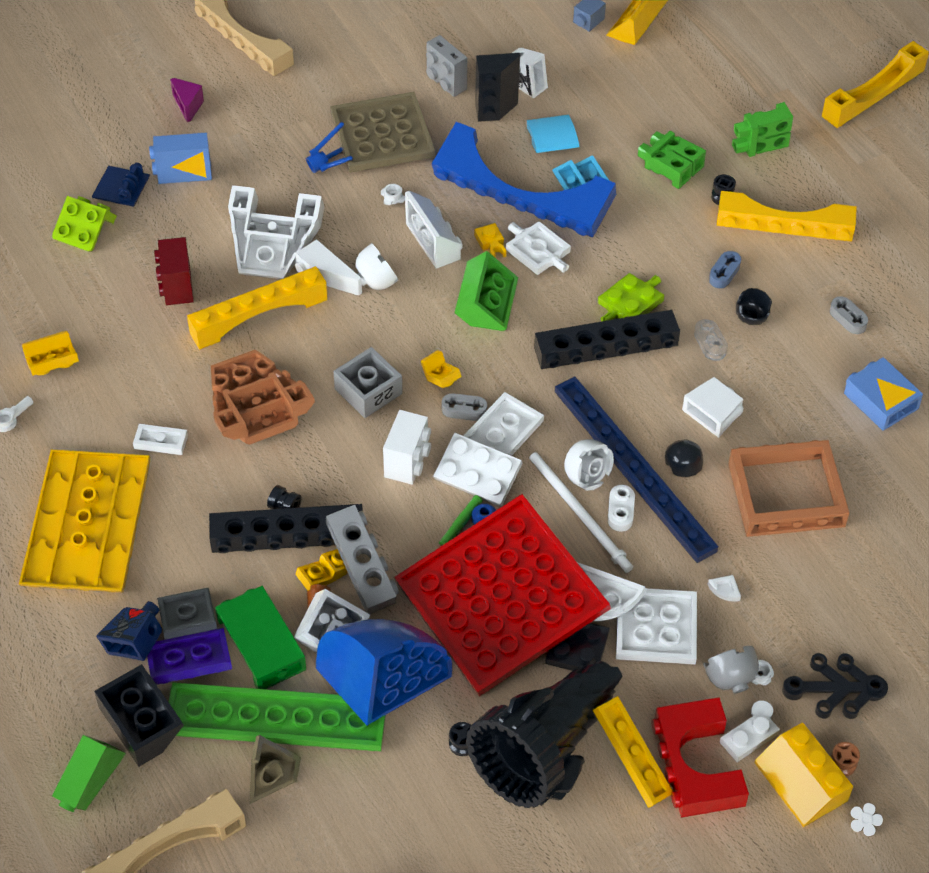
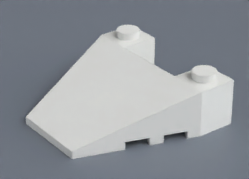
[228,185,324,279]

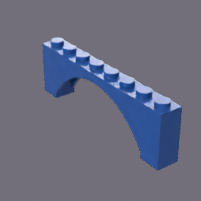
[432,122,617,237]

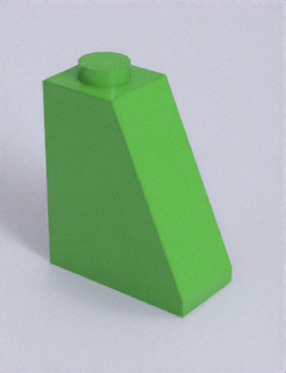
[52,735,126,812]

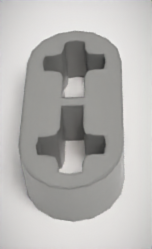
[830,296,868,334]
[442,393,487,421]

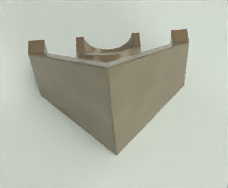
[250,735,301,804]

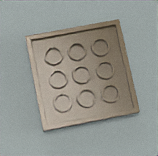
[330,92,435,173]

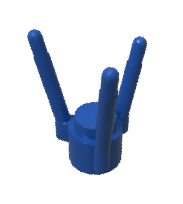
[306,122,353,173]

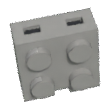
[426,35,467,97]

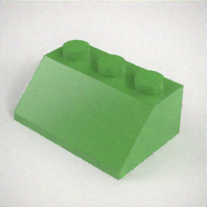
[454,251,518,331]

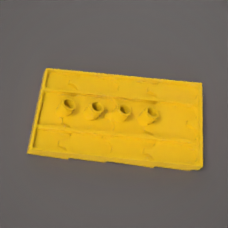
[19,449,151,592]

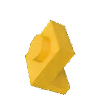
[421,350,462,388]

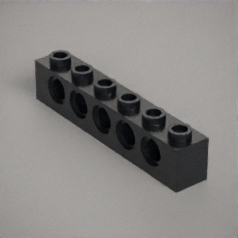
[534,310,680,369]
[209,504,363,553]

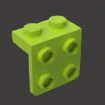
[52,196,117,252]

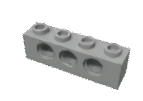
[326,505,399,614]

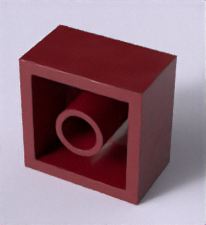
[154,237,194,306]

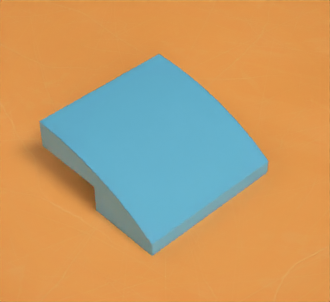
[527,115,579,153]
[552,155,609,190]

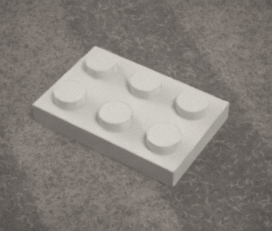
[464,392,544,456]
[433,433,522,507]

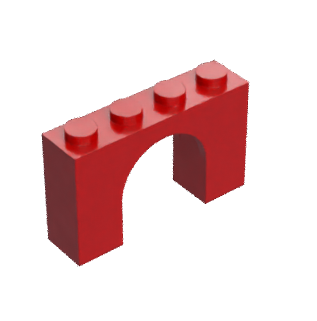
[651,697,749,818]

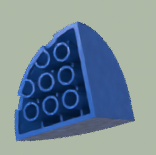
[316,619,453,725]

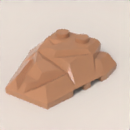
[211,350,315,445]

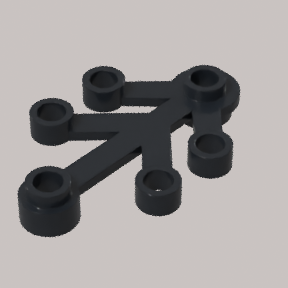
[782,653,888,719]

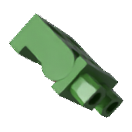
[732,102,793,157]
[638,131,706,189]

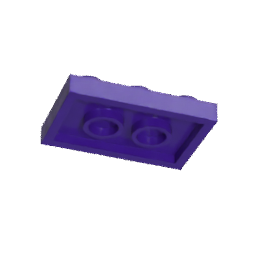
[147,628,232,685]

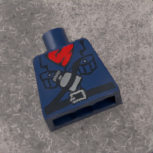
[96,601,162,661]

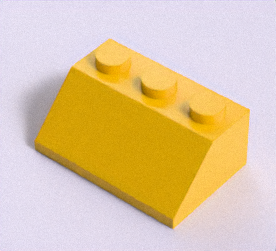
[754,722,853,827]

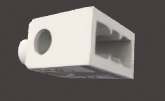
[512,48,548,98]

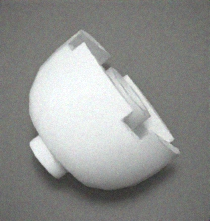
[356,243,398,290]
[564,439,614,491]

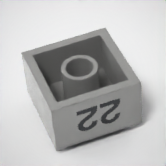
[333,347,403,418]

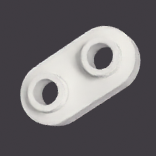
[608,485,635,532]

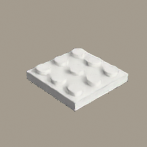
[616,588,697,665]

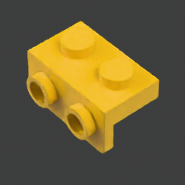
[22,331,79,376]

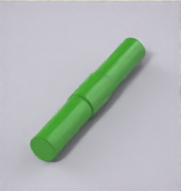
[439,495,483,546]

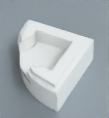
[708,575,741,602]

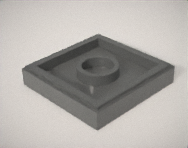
[157,587,217,640]

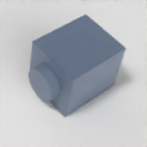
[573,0,606,32]

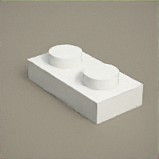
[133,424,188,455]

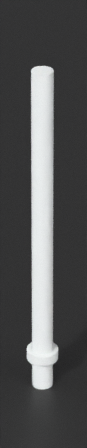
[529,452,633,573]

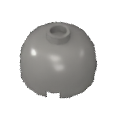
[703,646,759,694]

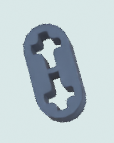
[709,251,741,288]

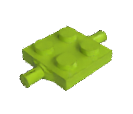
[598,273,664,321]

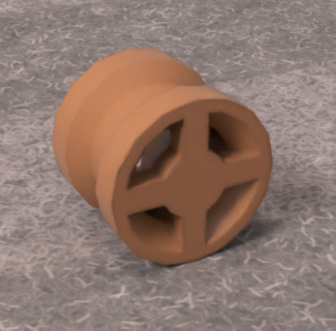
[831,742,860,776]

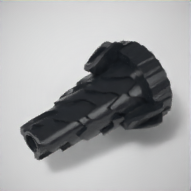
[466,658,623,808]

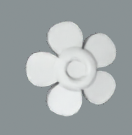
[851,803,883,836]

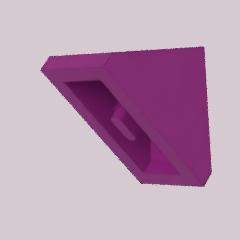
[170,78,204,122]

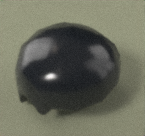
[736,288,772,325]
[665,439,703,477]

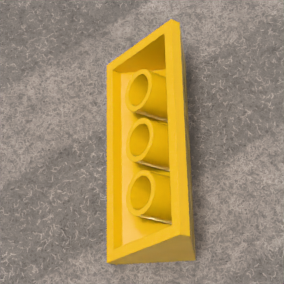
[606,0,668,45]

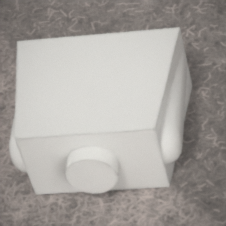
[682,377,744,438]

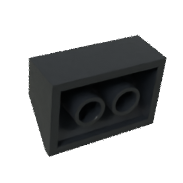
[475,53,520,122]
[94,664,184,767]

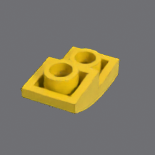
[295,549,348,591]

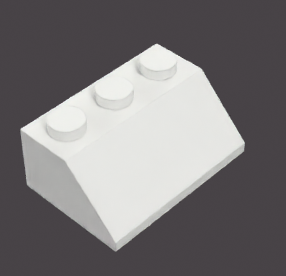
[405,191,463,269]

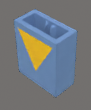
[149,133,212,184]
[844,357,923,431]

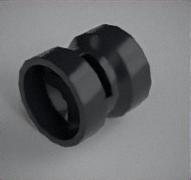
[711,174,736,205]
[267,485,302,509]

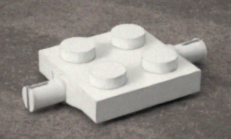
[506,221,571,275]

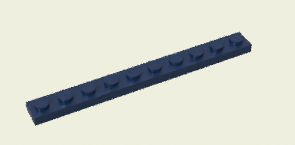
[555,376,719,563]

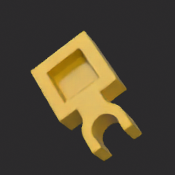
[474,223,506,258]

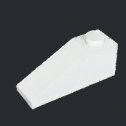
[295,239,362,296]

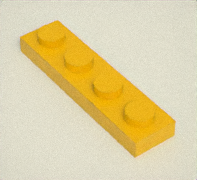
[593,696,673,808]

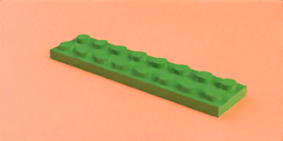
[169,682,386,751]

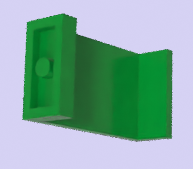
[215,585,307,689]

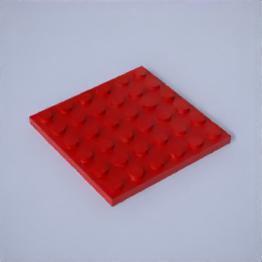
[394,494,611,697]

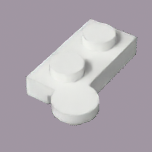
[720,701,780,762]

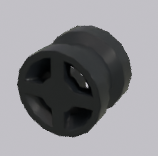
[449,722,471,756]

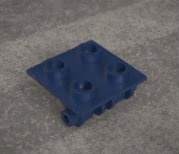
[92,163,150,207]

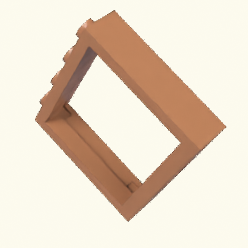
[728,440,849,537]

